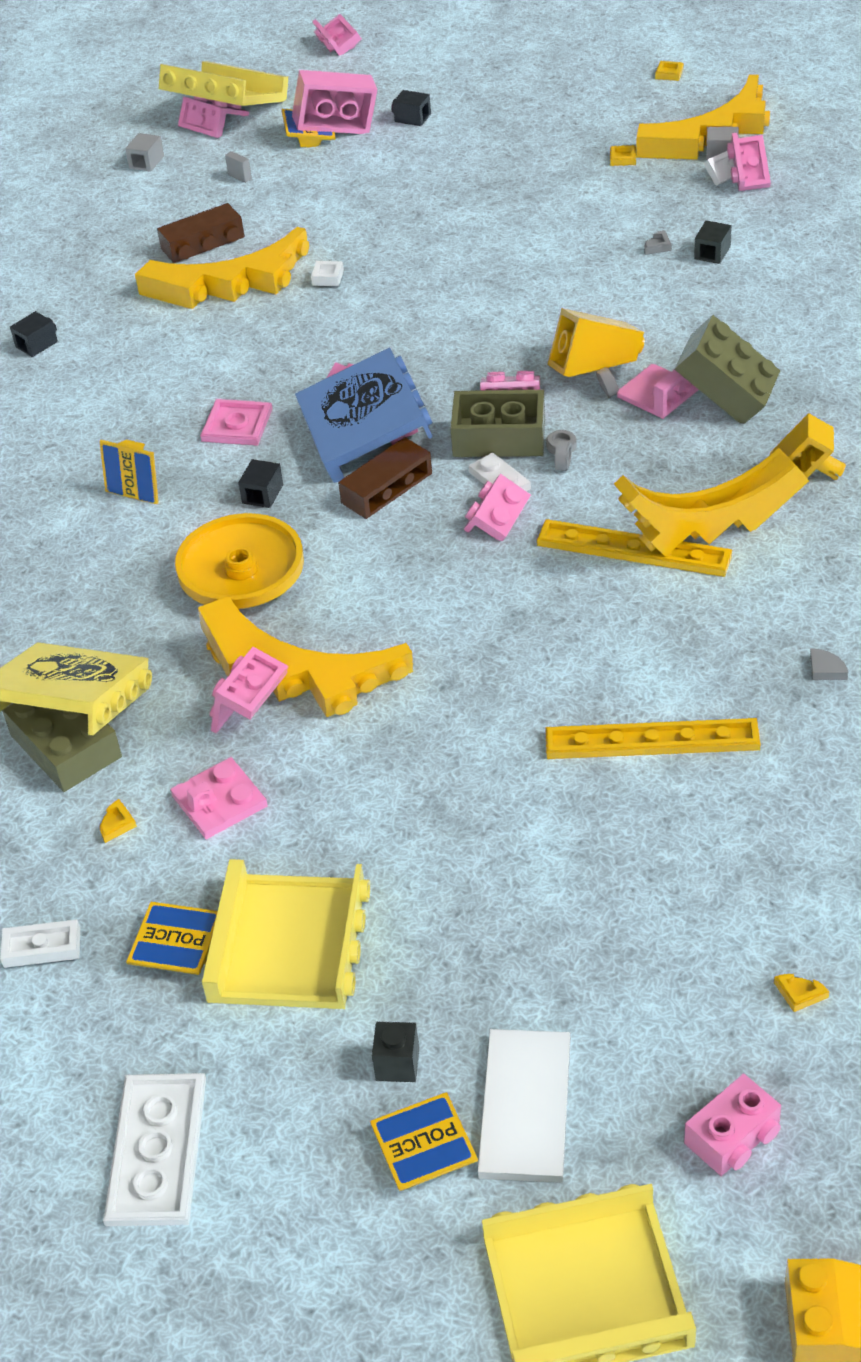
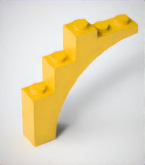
[636,74,770,160]
[135,227,309,309]
[614,448,809,557]
[198,596,413,717]

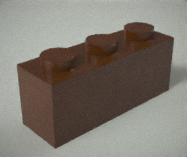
[157,203,245,263]
[338,437,432,519]

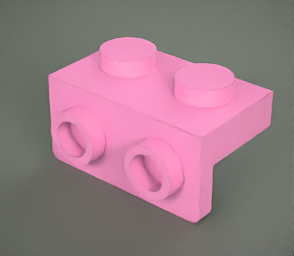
[312,14,362,56]
[727,133,771,191]
[463,474,531,541]

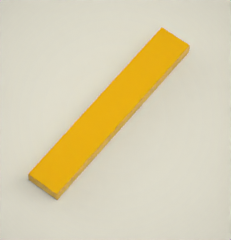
[537,519,732,577]
[545,718,761,759]

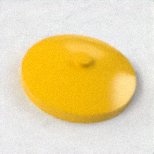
[175,513,304,609]

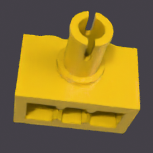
[770,413,846,480]

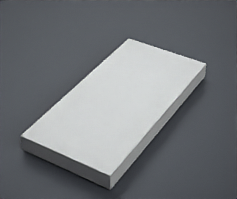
[478,1029,571,1183]
[103,1073,206,1226]

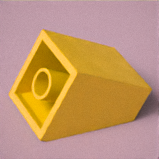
[547,308,645,377]

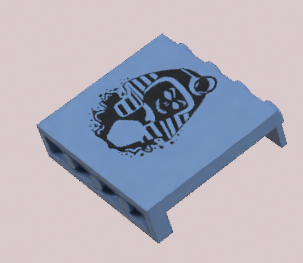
[295,347,433,483]

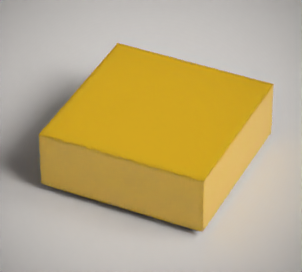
[655,61,684,81]
[610,145,636,166]

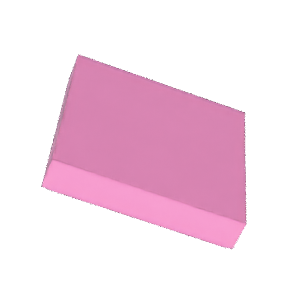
[200,399,273,446]

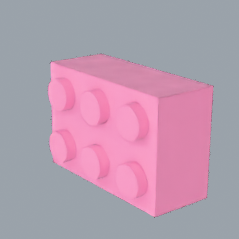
[292,70,378,134]

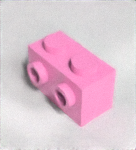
[684,1073,781,1176]

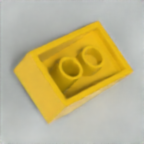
[785,1258,861,1362]

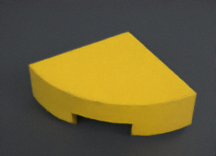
[100,799,137,843]
[774,973,829,1012]

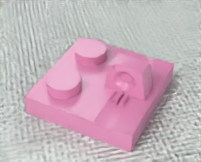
[170,757,268,839]

